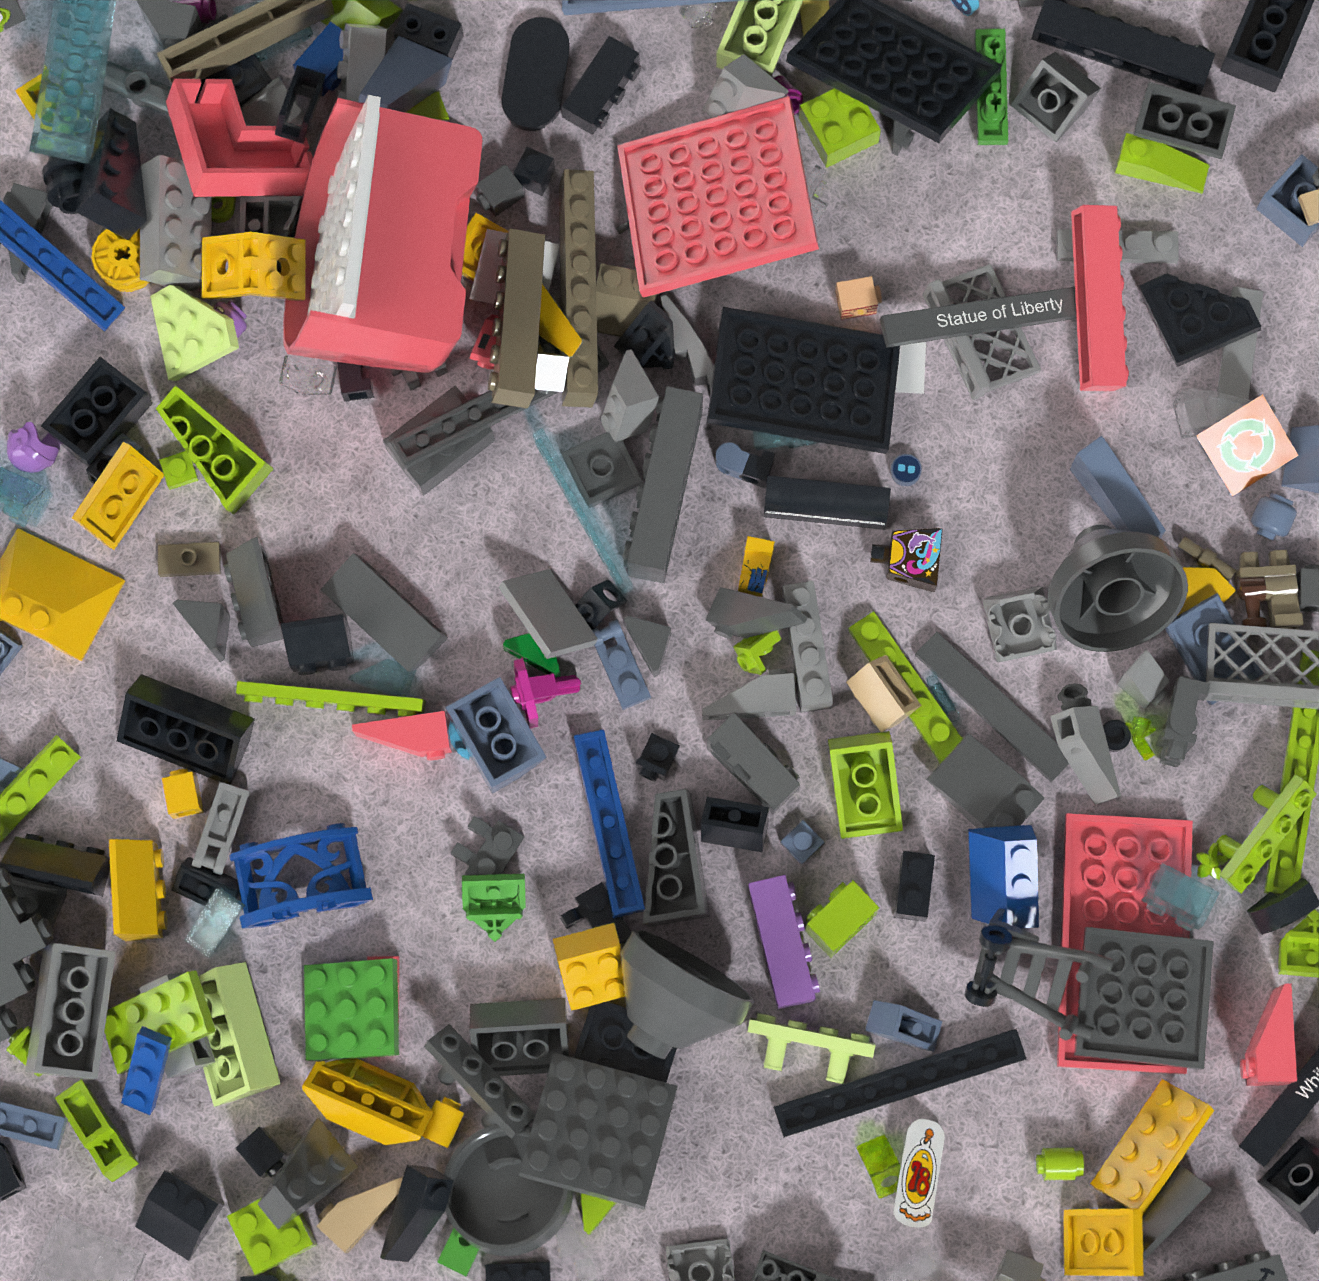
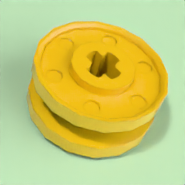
[91,228,150,292]

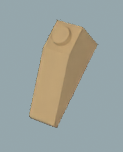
[317,1177,403,1253]

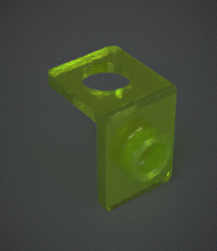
[857,1135,901,1199]

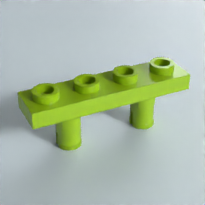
[1216,775,1317,894]

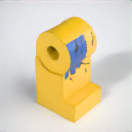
[738,536,775,597]

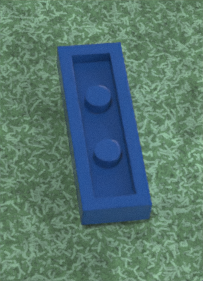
[121,1026,172,1115]

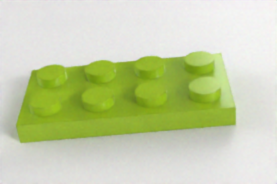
[104,970,216,1074]

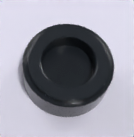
[1103,720,1131,752]

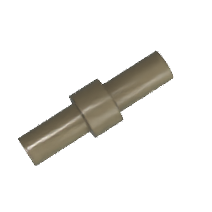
[1178,536,1236,580]

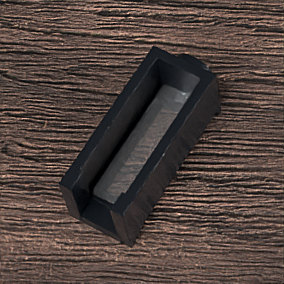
[275,65,326,144]

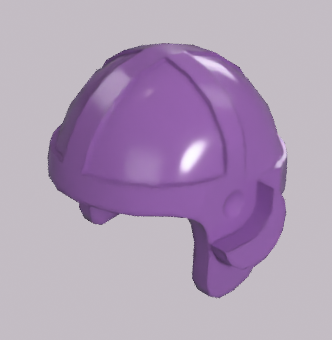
[6,422,60,473]

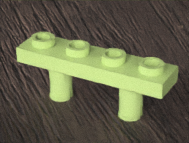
[747,1013,876,1084]

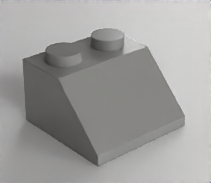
[703,54,789,118]
[601,350,659,442]

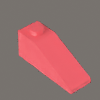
[352,711,452,760]

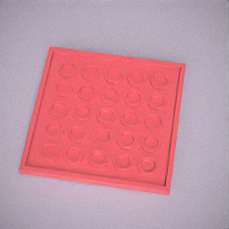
[617,96,819,298]

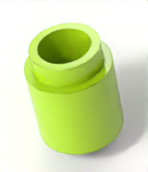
[1036,1147,1084,1181]

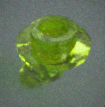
[1125,716,1156,761]

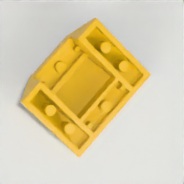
[0,528,125,662]

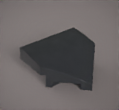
[614,300,674,369]

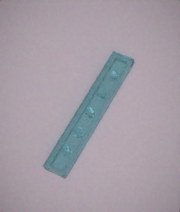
[533,428,633,595]

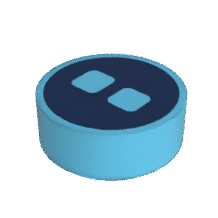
[951,0,979,16]

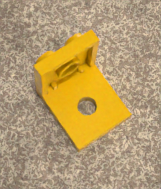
[202,232,306,301]

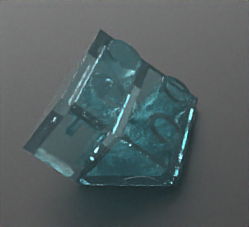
[0,467,53,527]

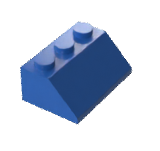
[968,825,1039,929]

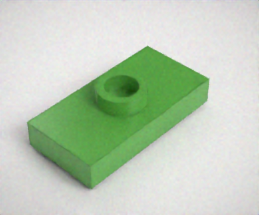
[437,1228,479,1277]

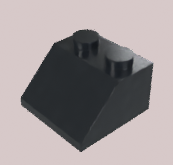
[281,614,354,675]
[1257,1136,1319,1234]
[135,1170,224,1261]

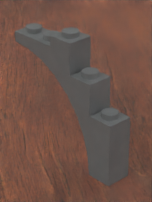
[0,867,54,1042]

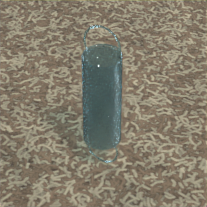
[927,676,959,722]

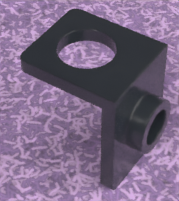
[575,580,628,630]

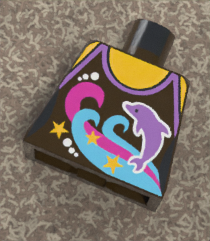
[870,528,943,592]

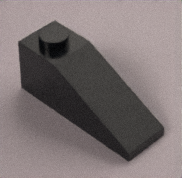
[380,1165,454,1262]

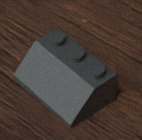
[1134,82,1236,159]
[223,537,284,647]
[469,998,569,1076]
[1142,1163,1212,1261]

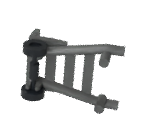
[964,908,1114,1040]

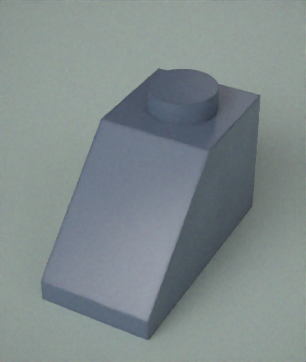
[865,1000,942,1052]

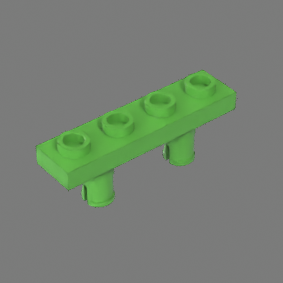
[975,29,1008,145]

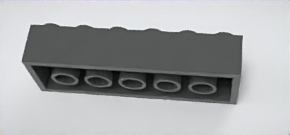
[623,386,703,584]

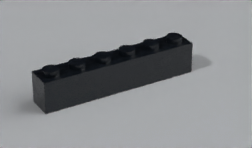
[1031,0,1216,95]

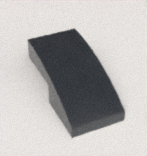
[1246,877,1319,935]

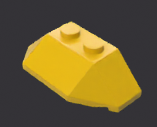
[302,1058,433,1145]

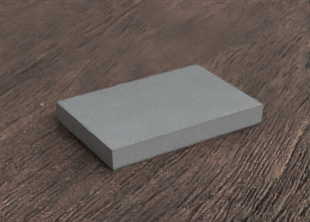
[498,569,598,659]

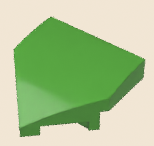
[462,874,526,942]

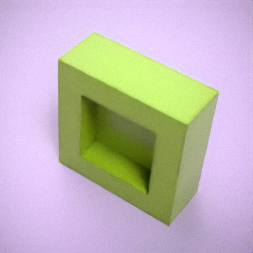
[159,451,199,490]

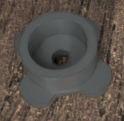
[1057,683,1092,711]

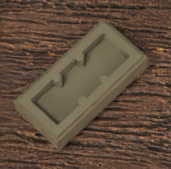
[158,542,221,577]

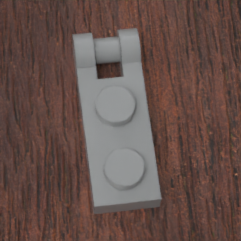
[191,782,250,875]

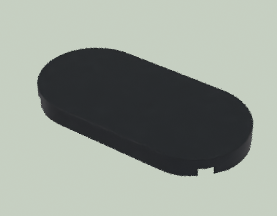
[502,17,570,131]

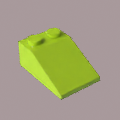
[828,731,903,839]

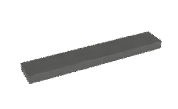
[915,632,1069,782]

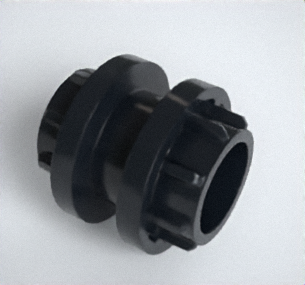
[42,149,86,214]

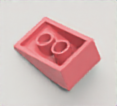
[1240,983,1297,1086]

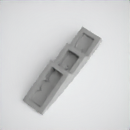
[660,295,714,394]

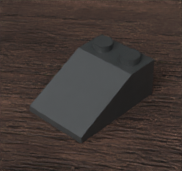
[926,734,1045,828]

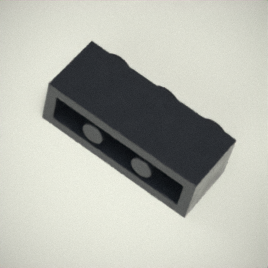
[562,36,642,135]

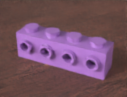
[748,875,820,1010]

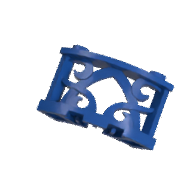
[229,823,373,929]

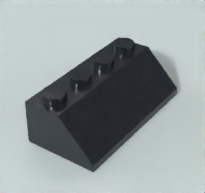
[116,674,255,785]

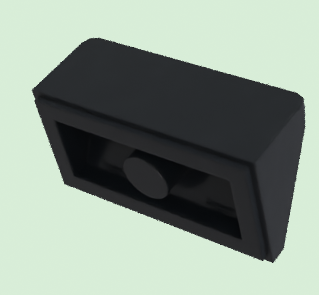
[172,857,240,917]

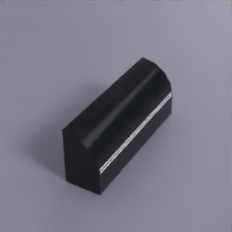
[763,475,891,530]

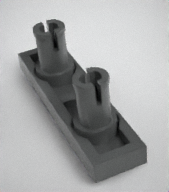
[424,1024,536,1139]

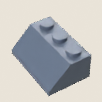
[445,677,547,794]

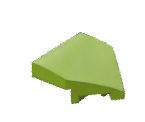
[1278,909,1319,978]

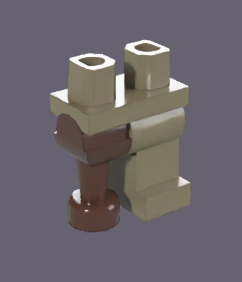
[1235,550,1304,630]

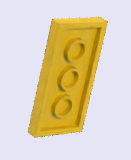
[1090,1079,1215,1216]

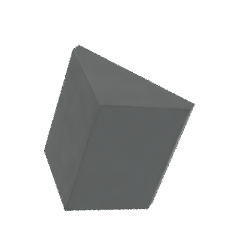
[172,599,230,663]

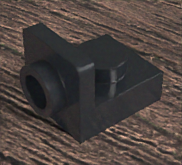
[636,733,680,782]

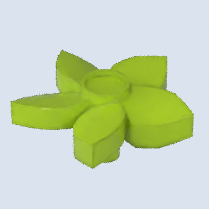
[1196,843,1229,880]

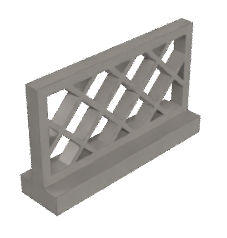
[922,264,1041,400]
[1205,623,1319,709]

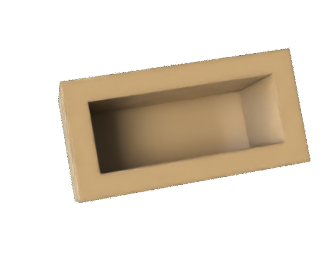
[846,655,922,733]

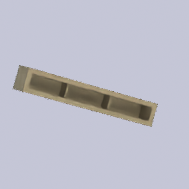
[156,0,335,85]
[488,228,545,409]

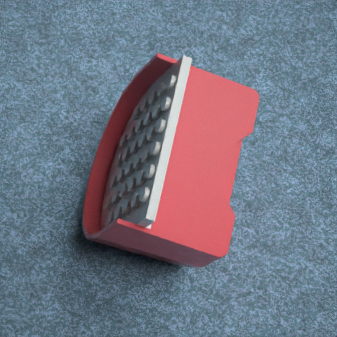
[283,95,483,373]

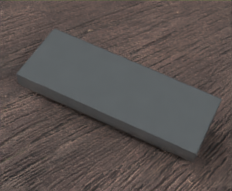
[320,553,448,672]

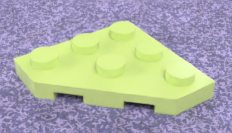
[150,285,239,381]

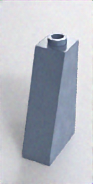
[358,36,453,112]
[1070,436,1166,539]

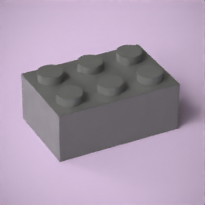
[383,385,495,496]

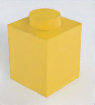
[162,769,204,819]

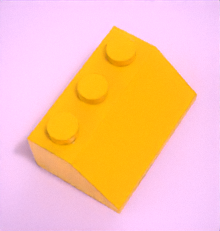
[109,839,168,941]

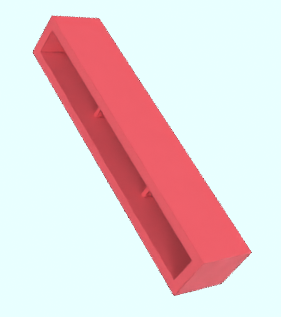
[1071,205,1129,391]

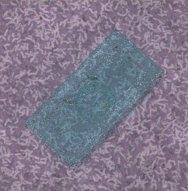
[185,887,245,958]

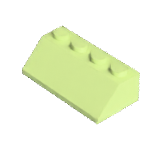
[716,0,803,76]
[199,962,281,1107]

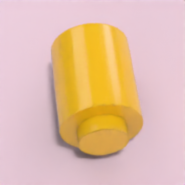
[422,1097,464,1148]

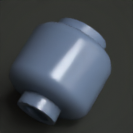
[1251,493,1297,541]

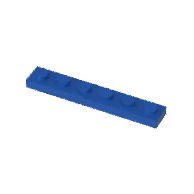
[0,200,125,332]
[573,730,645,918]

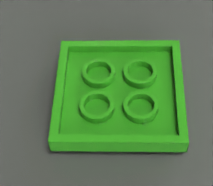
[304,958,399,1061]

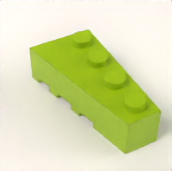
[156,385,274,514]

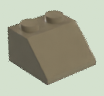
[596,263,659,337]

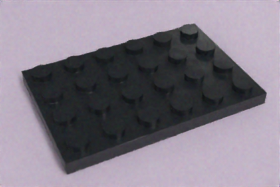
[786,0,1002,144]
[707,306,900,454]

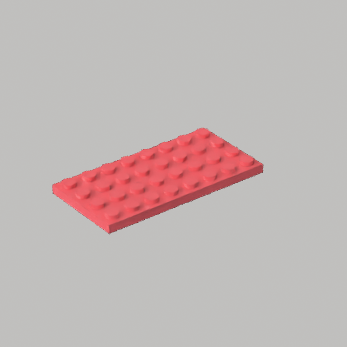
[1057,813,1193,1075]

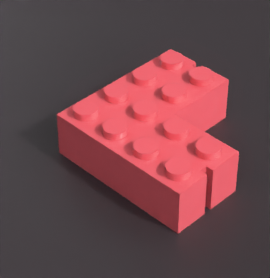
[166,79,313,197]

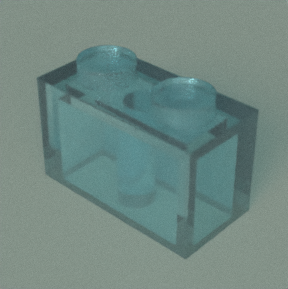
[1141,863,1220,931]

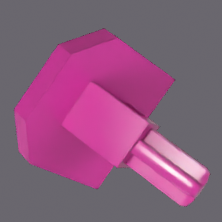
[510,658,581,729]

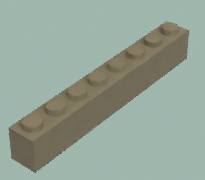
[559,169,598,408]

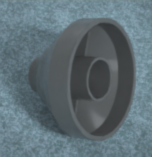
[1048,525,1188,652]
[620,929,755,1059]

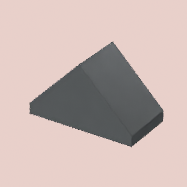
[624,616,671,677]

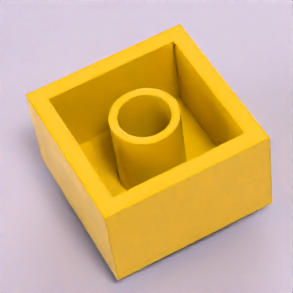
[553,923,625,1011]

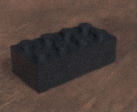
[1220,0,1315,93]

